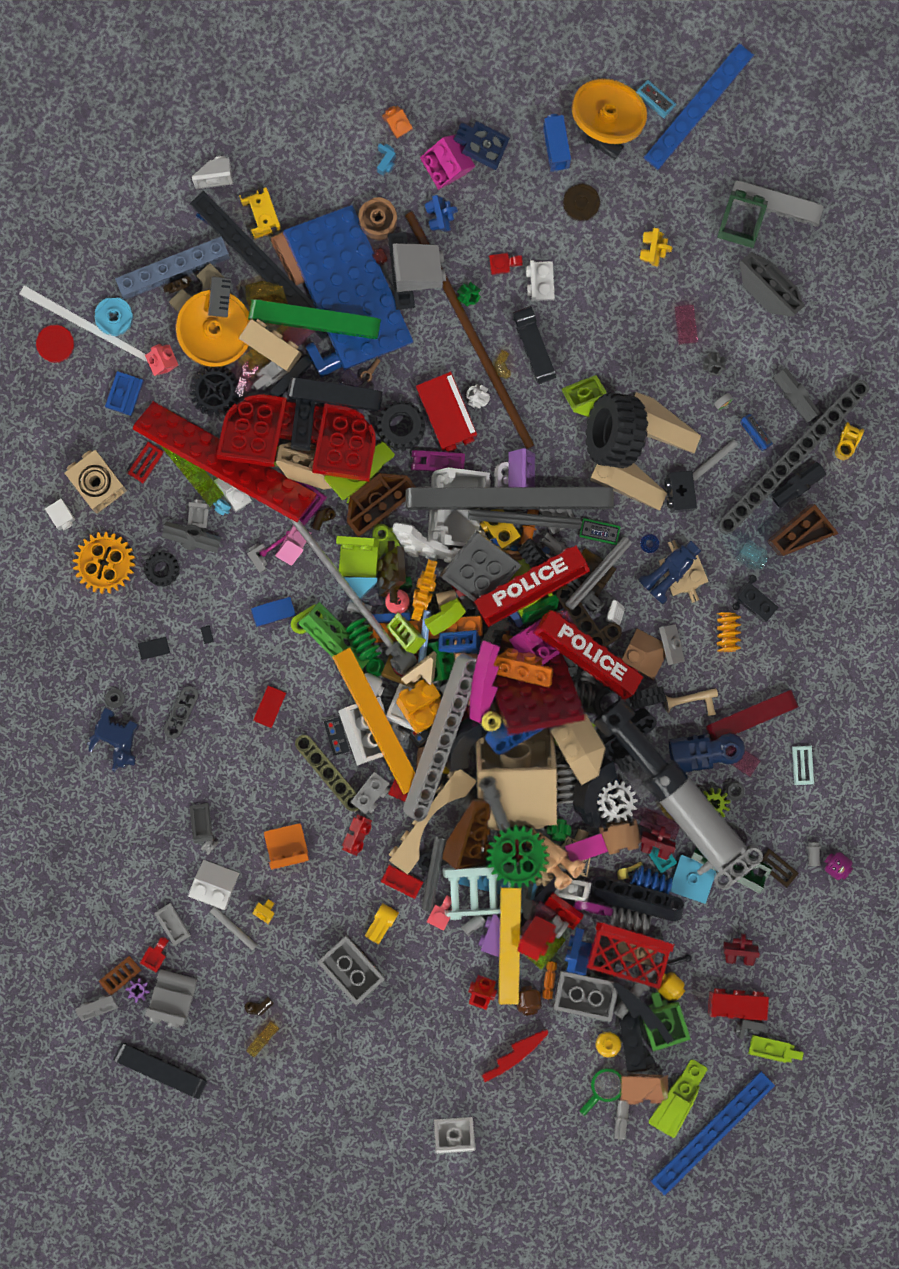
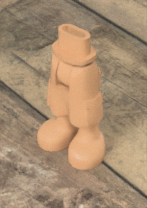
[525,829,585,890]

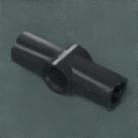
[771,462,827,509]

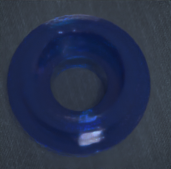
[640,534,659,553]

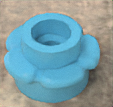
[213,498,231,515]

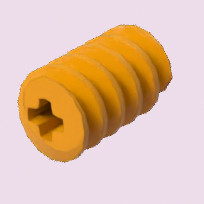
[717,612,741,652]

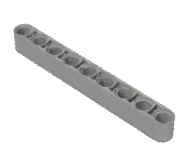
[403,654,477,822]

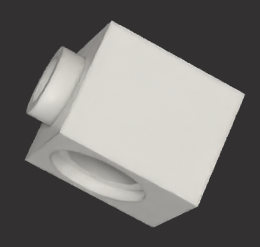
[45,499,75,530]

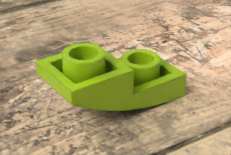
[424,598,466,636]

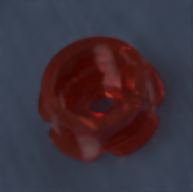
[372,248,389,265]

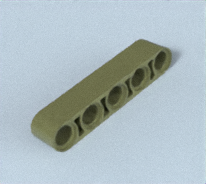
[295,735,359,812]

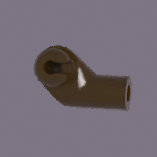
[311,508,336,531]
[244,997,274,1015]

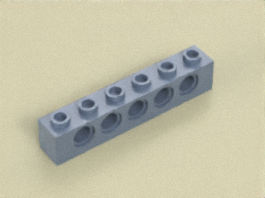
[115,236,230,300]

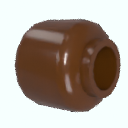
[516,986,542,1016]

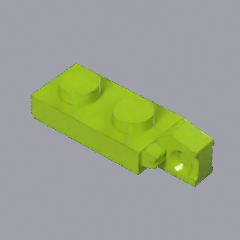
[748,1035,804,1063]

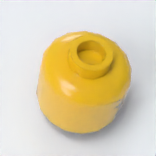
[656,972,685,1001]
[595,1031,621,1057]

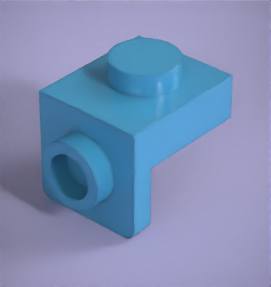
[377,144,396,176]

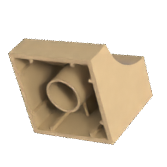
[476,728,557,830]

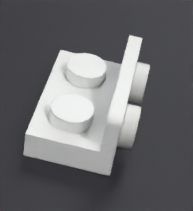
[526,260,554,301]

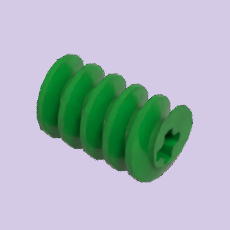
[346,618,382,661]

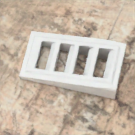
[606,600,625,625]

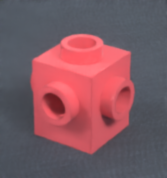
[145,344,179,376]

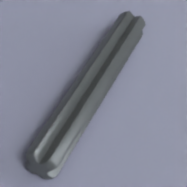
[422,836,446,911]

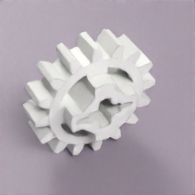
[597,780,638,823]

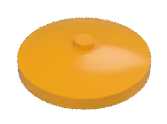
[572,79,647,144]
[176,290,250,367]

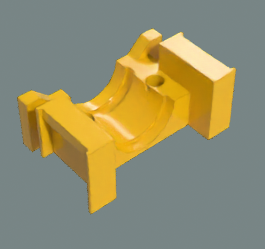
[239,187,281,240]

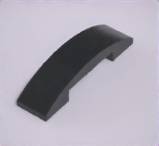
[388,232,415,310]

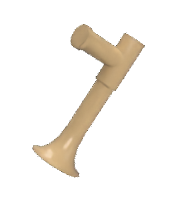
[664,688,718,716]

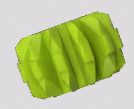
[702,788,731,817]

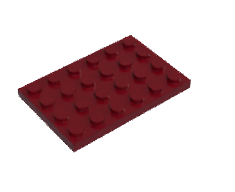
[492,652,585,735]

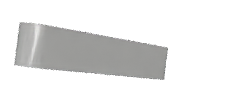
[732,181,824,226]

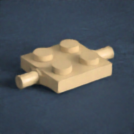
[659,540,709,603]

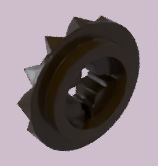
[163,276,192,294]

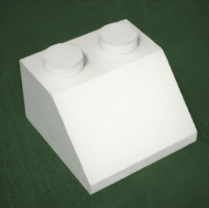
[188,860,240,910]

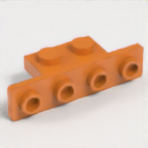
[493,649,553,687]

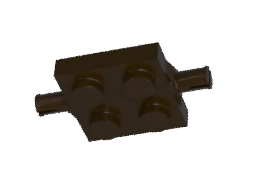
[377,541,406,603]

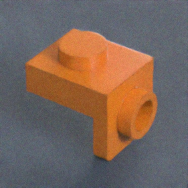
[382,106,413,138]

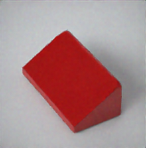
[253,685,286,729]

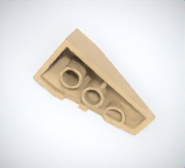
[635,392,701,453]
[590,463,667,511]

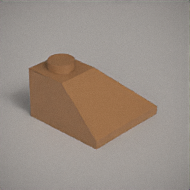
[622,629,666,680]

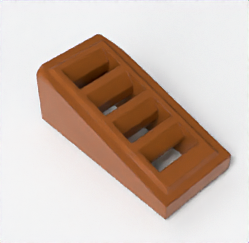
[99,956,142,996]

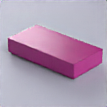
[565,833,608,862]

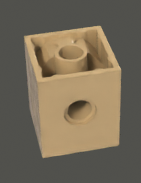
[65,450,127,514]

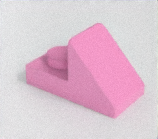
[275,525,311,566]

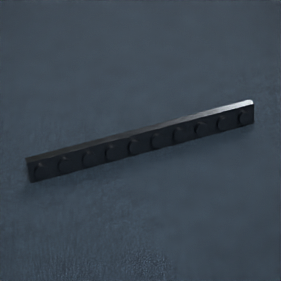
[190,190,329,341]

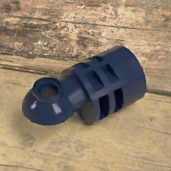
[668,733,745,773]

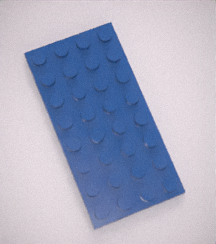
[283,205,414,370]

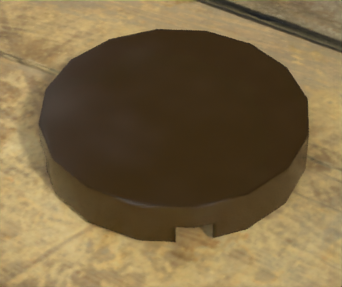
[563,183,601,222]

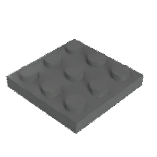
[440,531,521,601]

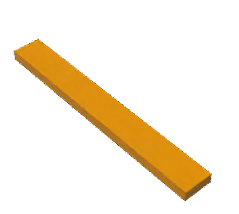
[332,648,415,794]

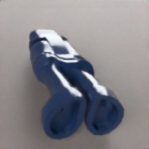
[638,540,701,605]

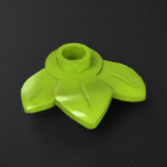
[372,524,400,559]

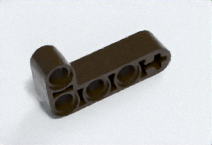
[556,586,622,647]

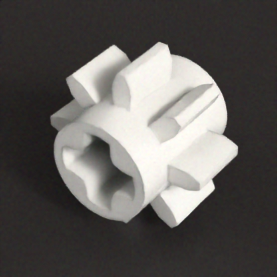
[466,384,490,409]

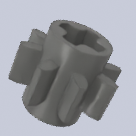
[703,352,726,376]

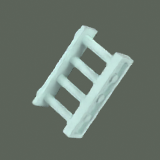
[443,864,524,920]

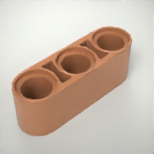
[271,232,304,285]

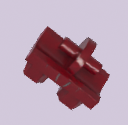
[641,826,676,860]
[723,933,760,966]

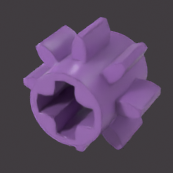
[126,978,151,1003]

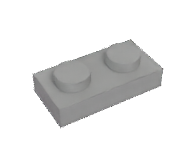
[76,995,119,1021]

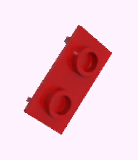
[342,814,372,856]

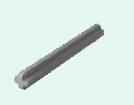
[565,537,632,610]

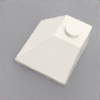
[192,156,233,189]

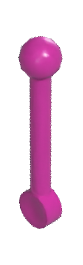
[259,531,289,557]

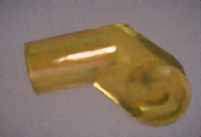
[494,350,511,379]

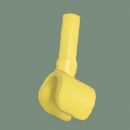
[617,862,643,880]

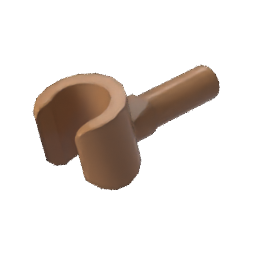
[361,358,381,383]

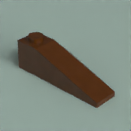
[442,799,490,870]

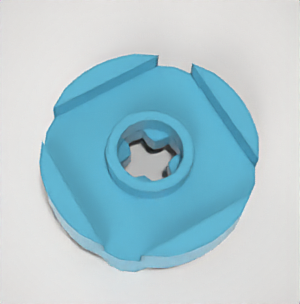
[95,298,133,336]

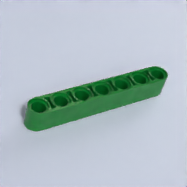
[248,300,381,339]

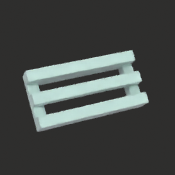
[792,746,814,785]

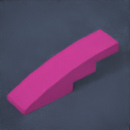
[470,641,500,724]

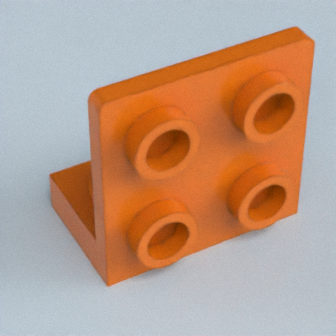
[264,823,310,870]

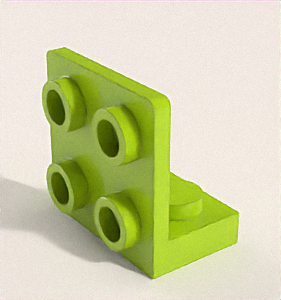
[336,536,379,578]

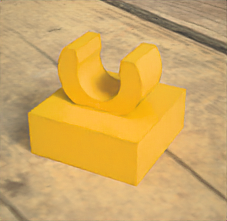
[252,899,275,924]

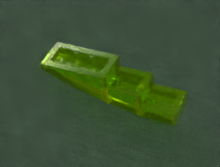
[160,445,224,507]

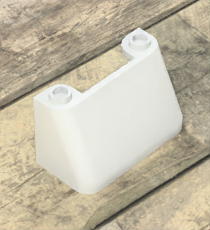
[428,468,491,548]

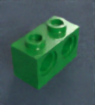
[426,640,455,682]

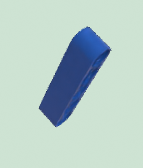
[485,723,545,754]

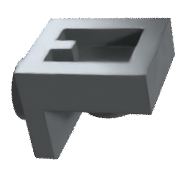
[735,1018,766,1039]

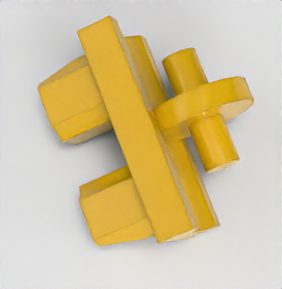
[640,228,673,267]

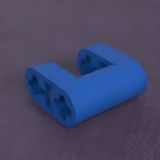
[305,342,342,378]

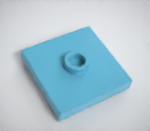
[670,855,716,904]

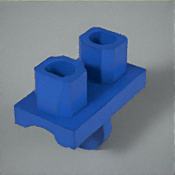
[425,195,458,232]

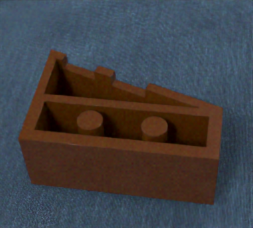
[767,504,839,556]

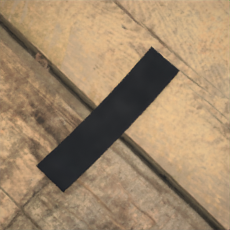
[137,625,214,660]

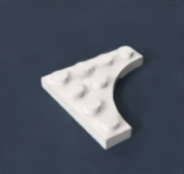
[393,523,461,563]

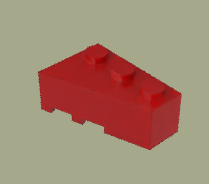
[707,988,769,1021]

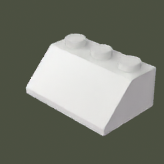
[339,696,386,766]

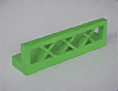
[299,602,369,669]

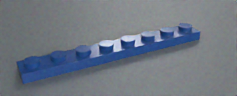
[644,43,754,170]
[651,1071,775,1196]

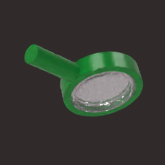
[579,1068,622,1116]

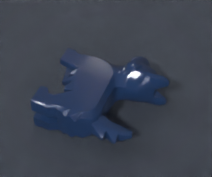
[87,708,139,772]

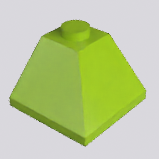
[561,375,607,417]

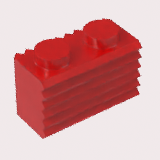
[517,916,557,961]

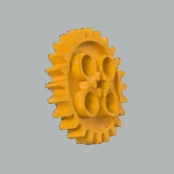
[73,532,136,594]
[411,559,437,621]

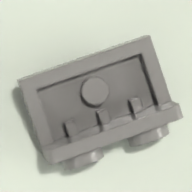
[351,772,390,814]

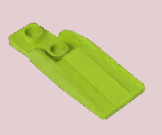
[324,442,395,500]
[648,1059,707,1138]

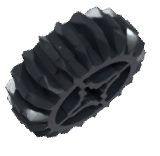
[189,366,241,417]

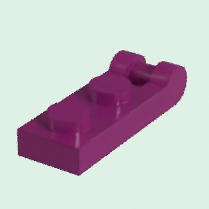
[411,450,465,472]

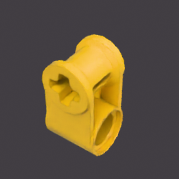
[835,422,865,460]

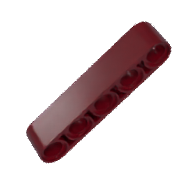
[705,689,799,741]

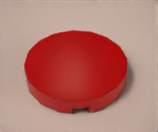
[36,325,74,363]

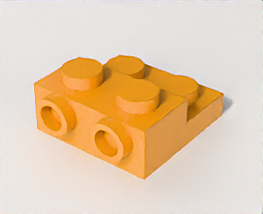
[396,680,441,734]

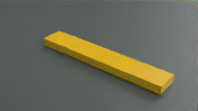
[498,887,521,1004]

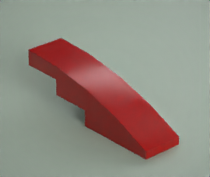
[482,1029,549,1082]

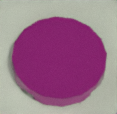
[574,900,613,917]

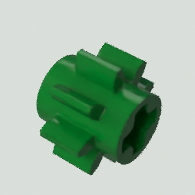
[457,282,481,307]
[547,819,571,841]

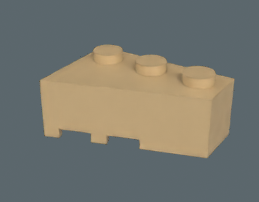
[239,319,302,372]

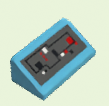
[636,80,676,118]

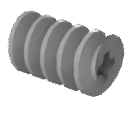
[556,765,577,804]
[610,906,652,936]

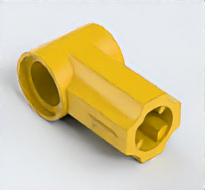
[365,903,399,944]

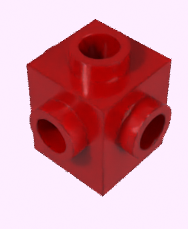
[468,975,497,1010]

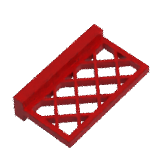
[586,922,674,989]

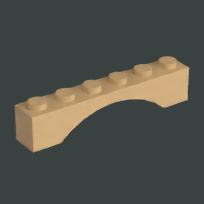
[389,769,477,874]

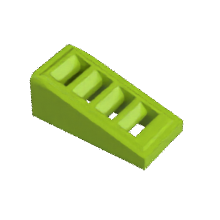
[386,613,426,654]

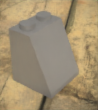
[393,244,446,292]

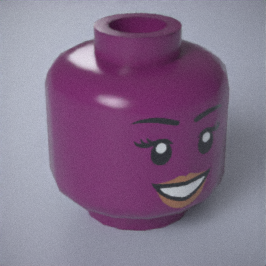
[824,852,854,880]

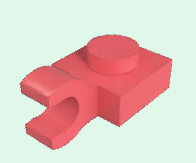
[427,895,451,931]

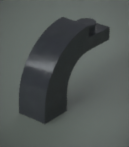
[445,717,501,772]
[573,756,618,828]

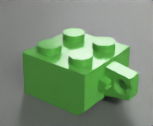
[642,992,691,1051]

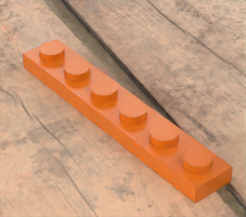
[368,616,483,643]

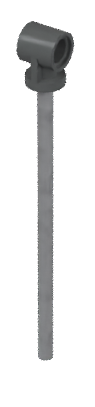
[290,519,417,675]

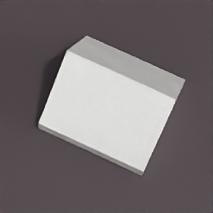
[434,1117,475,1153]

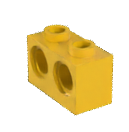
[479,509,521,550]

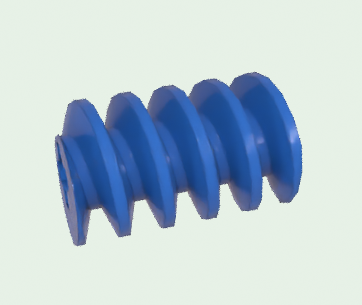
[630,865,673,894]

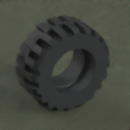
[585,392,648,468]

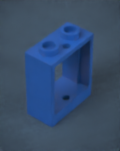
[543,114,571,172]

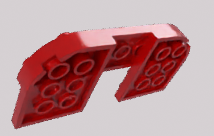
[217,395,376,482]

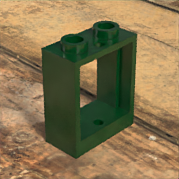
[717,189,768,248]

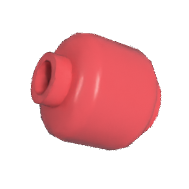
[385,589,410,614]

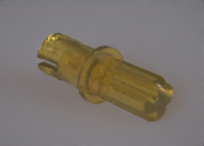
[246,1021,279,1057]

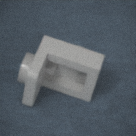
[188,500,210,529]

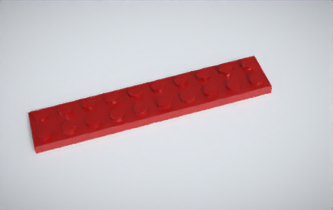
[133,401,317,523]

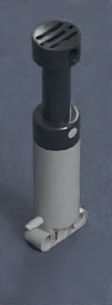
[593,698,763,889]

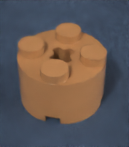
[359,197,397,240]
[599,818,641,854]

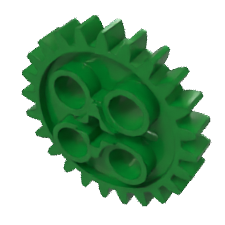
[486,824,550,888]

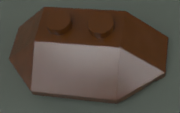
[347,473,417,537]

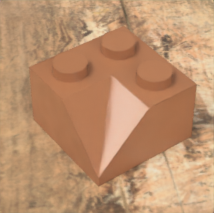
[621,1074,668,1104]

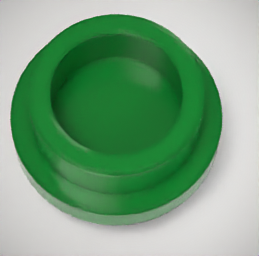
[366,658,385,677]

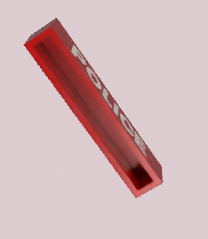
[474,545,590,627]
[533,610,643,699]

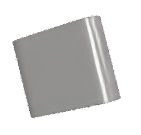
[145,969,198,1028]

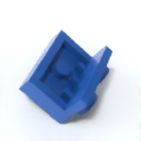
[565,928,592,976]

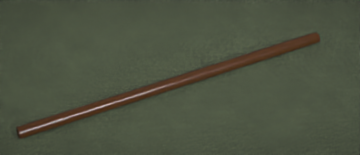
[405,211,535,449]

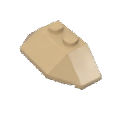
[276,442,331,490]
[549,714,605,785]

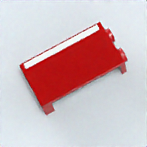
[416,372,477,452]

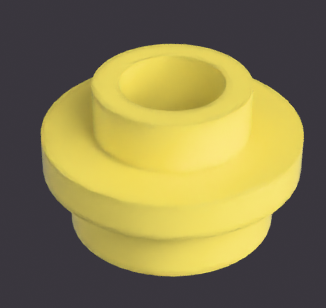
[482,711,501,731]

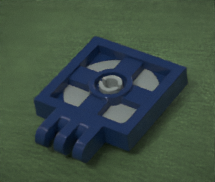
[454,121,510,170]

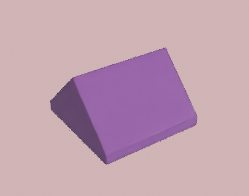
[508,449,535,488]

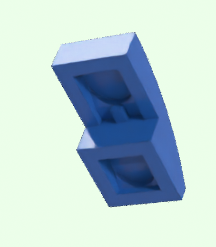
[251,597,296,627]

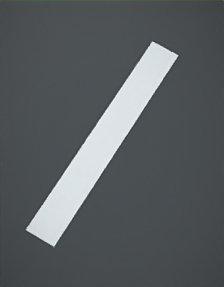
[20,286,148,362]

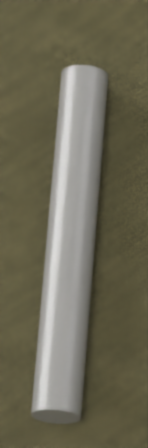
[693,439,738,482]
[210,906,257,951]

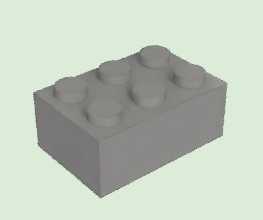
[317,935,385,1005]
[553,970,619,1022]

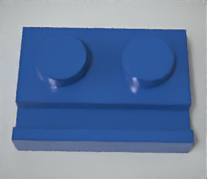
[105,371,144,417]

